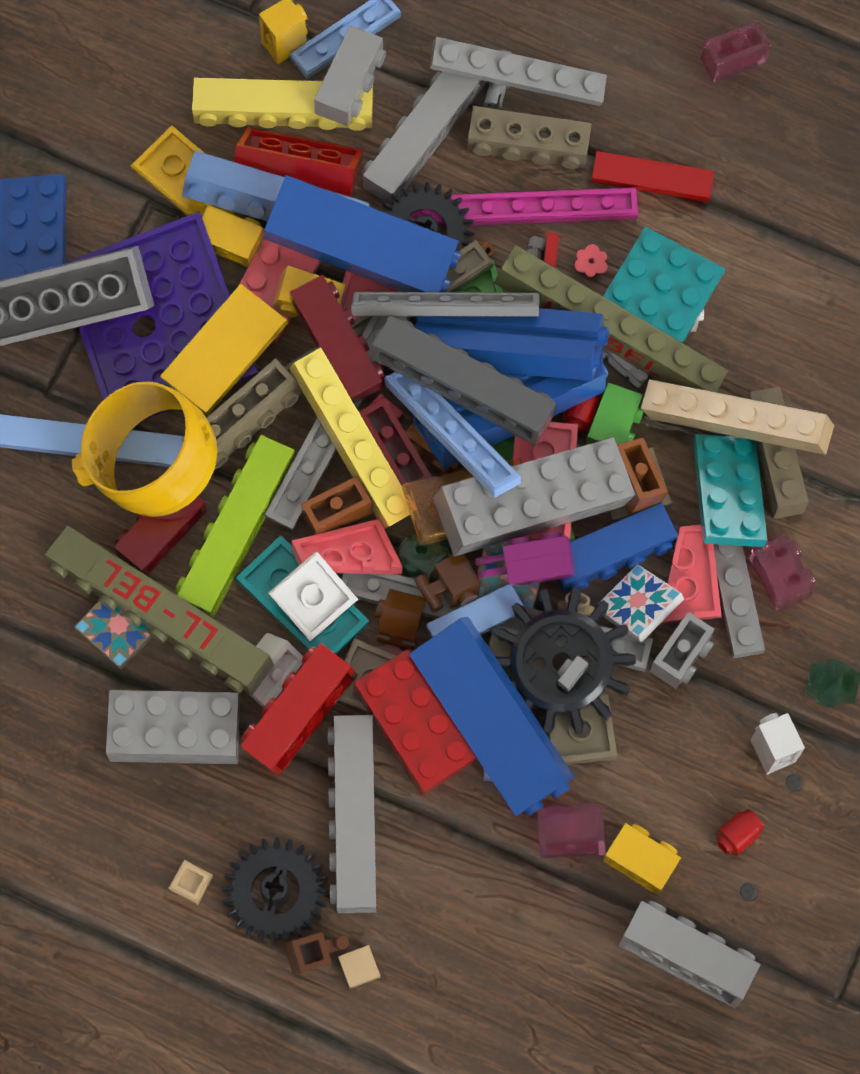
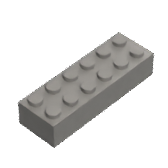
[0,246,154,346]
[433,437,636,557]

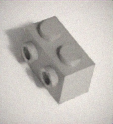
[650,612,715,689]

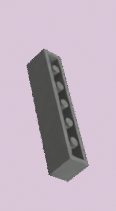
[371,315,556,446]

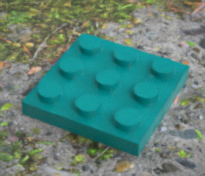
[603,227,726,343]

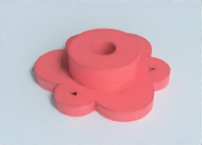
[574,244,608,278]

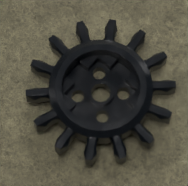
[493,588,636,735]

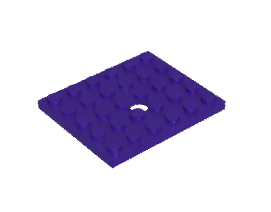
[65,212,258,421]

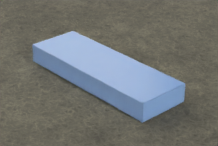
[426,584,524,637]

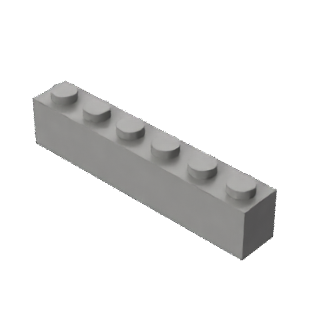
[361,71,487,205]
[328,715,376,913]

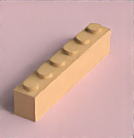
[641,379,834,455]

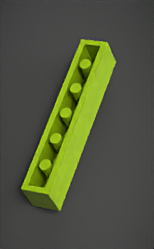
[175,435,295,619]

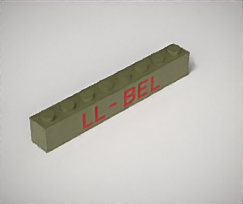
[494,245,728,393]
[45,525,274,696]

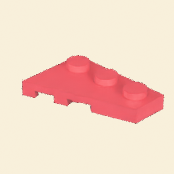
[291,519,403,575]
[660,525,722,624]

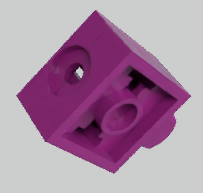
[475,531,576,587]

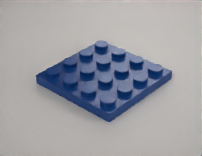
[0,174,67,280]

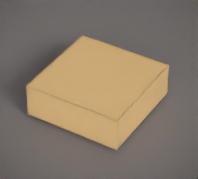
[168,860,213,905]
[338,945,380,989]

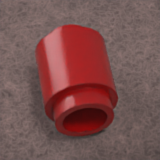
[562,394,600,434]
[716,809,764,856]

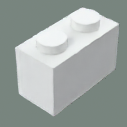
[750,713,805,775]

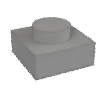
[557,656,588,692]

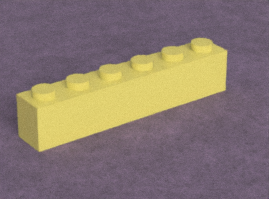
[192,78,373,131]
[289,348,416,529]

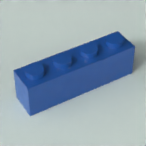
[556,503,678,593]

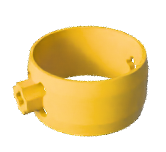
[72,382,217,517]

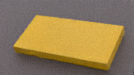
[131,126,245,218]
[160,284,288,416]

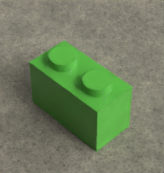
[586,382,644,445]

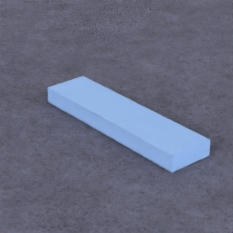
[289,0,401,80]

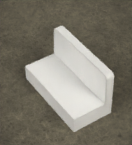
[250,633,303,707]

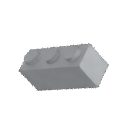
[314,26,386,126]

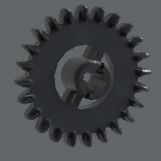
[383,181,475,251]
[221,837,329,945]

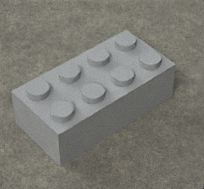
[106,690,240,764]
[618,901,761,1009]

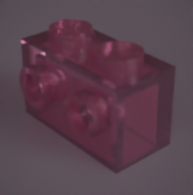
[700,21,771,83]
[749,534,816,612]
[538,803,606,858]

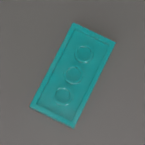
[693,434,768,547]
[236,535,369,655]

